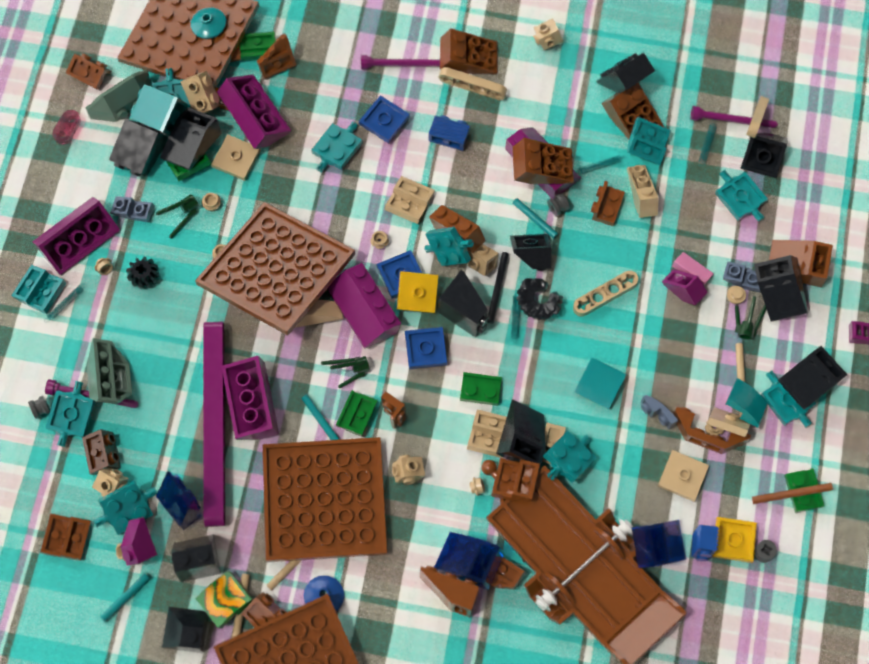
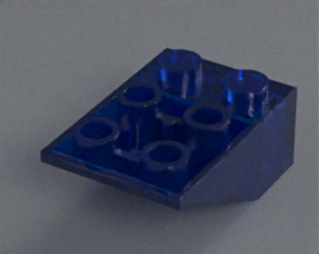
[156,471,202,531]
[631,520,686,568]
[434,532,505,590]

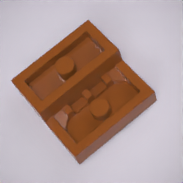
[491,458,540,501]
[40,513,91,560]

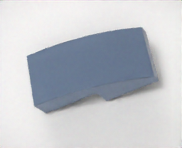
[110,196,154,222]
[723,261,760,293]
[640,395,678,430]

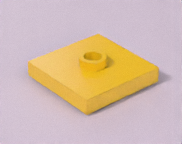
[396,271,438,313]
[712,517,757,563]

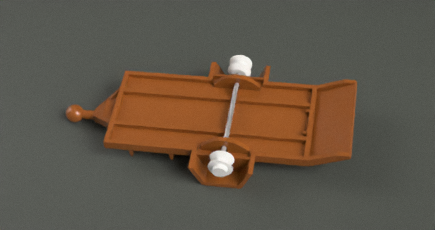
[481,460,687,664]

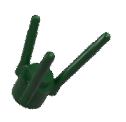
[156,194,199,238]
[735,296,766,340]
[321,356,369,388]

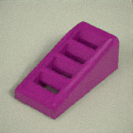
[849,321,869,345]

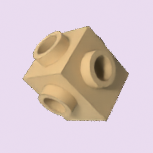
[533,18,563,50]
[468,244,499,276]
[392,455,425,485]
[92,468,129,497]

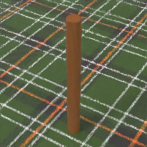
[752,482,833,504]

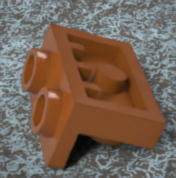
[66,53,111,90]
[591,181,625,226]
[381,391,407,429]
[241,592,287,627]

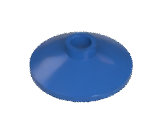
[303,575,344,612]

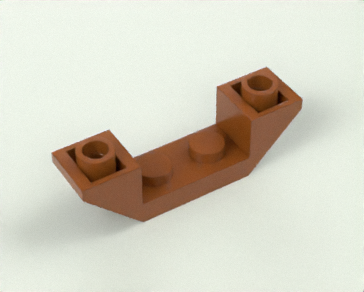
[673,407,751,454]

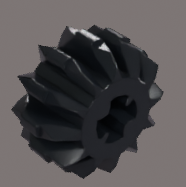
[126,256,159,290]

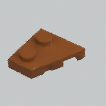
[257,33,296,79]
[471,550,526,590]

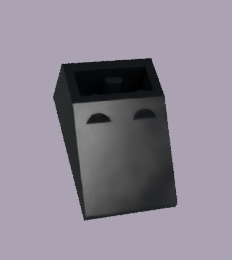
[596,52,655,93]
[160,107,222,171]
[754,255,808,322]
[778,346,847,410]
[496,399,546,467]

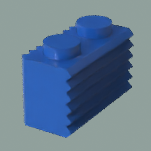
[428,115,470,151]
[691,525,719,562]

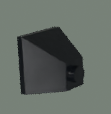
[741,133,787,178]
[510,234,552,271]
[162,607,209,653]

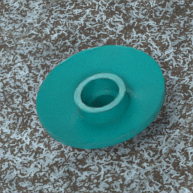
[191,7,226,39]

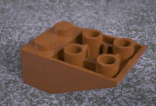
[440,28,497,74]
[601,82,665,139]
[512,138,574,184]
[769,240,833,288]
[420,566,479,618]

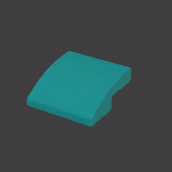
[627,117,671,165]
[11,265,67,314]
[574,358,627,409]
[725,378,767,428]

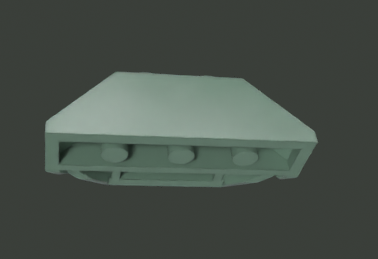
[85,69,151,122]
[87,338,132,404]

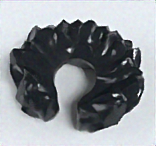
[517,278,563,320]

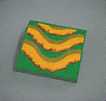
[195,571,253,628]

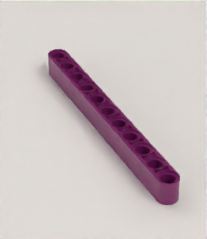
[203,321,226,527]

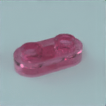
[52,110,81,144]

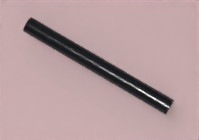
[487,252,509,324]

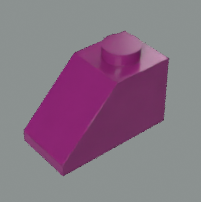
[661,269,708,305]
[120,517,157,566]

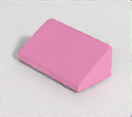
[672,252,714,286]

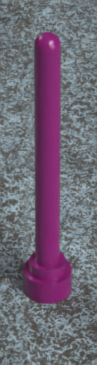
[361,55,440,69]
[690,106,778,128]
[45,379,139,408]

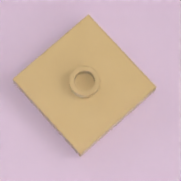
[211,134,261,181]
[708,407,750,437]
[657,450,709,502]

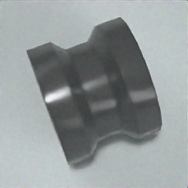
[547,193,570,216]
[28,395,50,419]
[754,540,777,563]

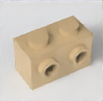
[180,71,221,113]

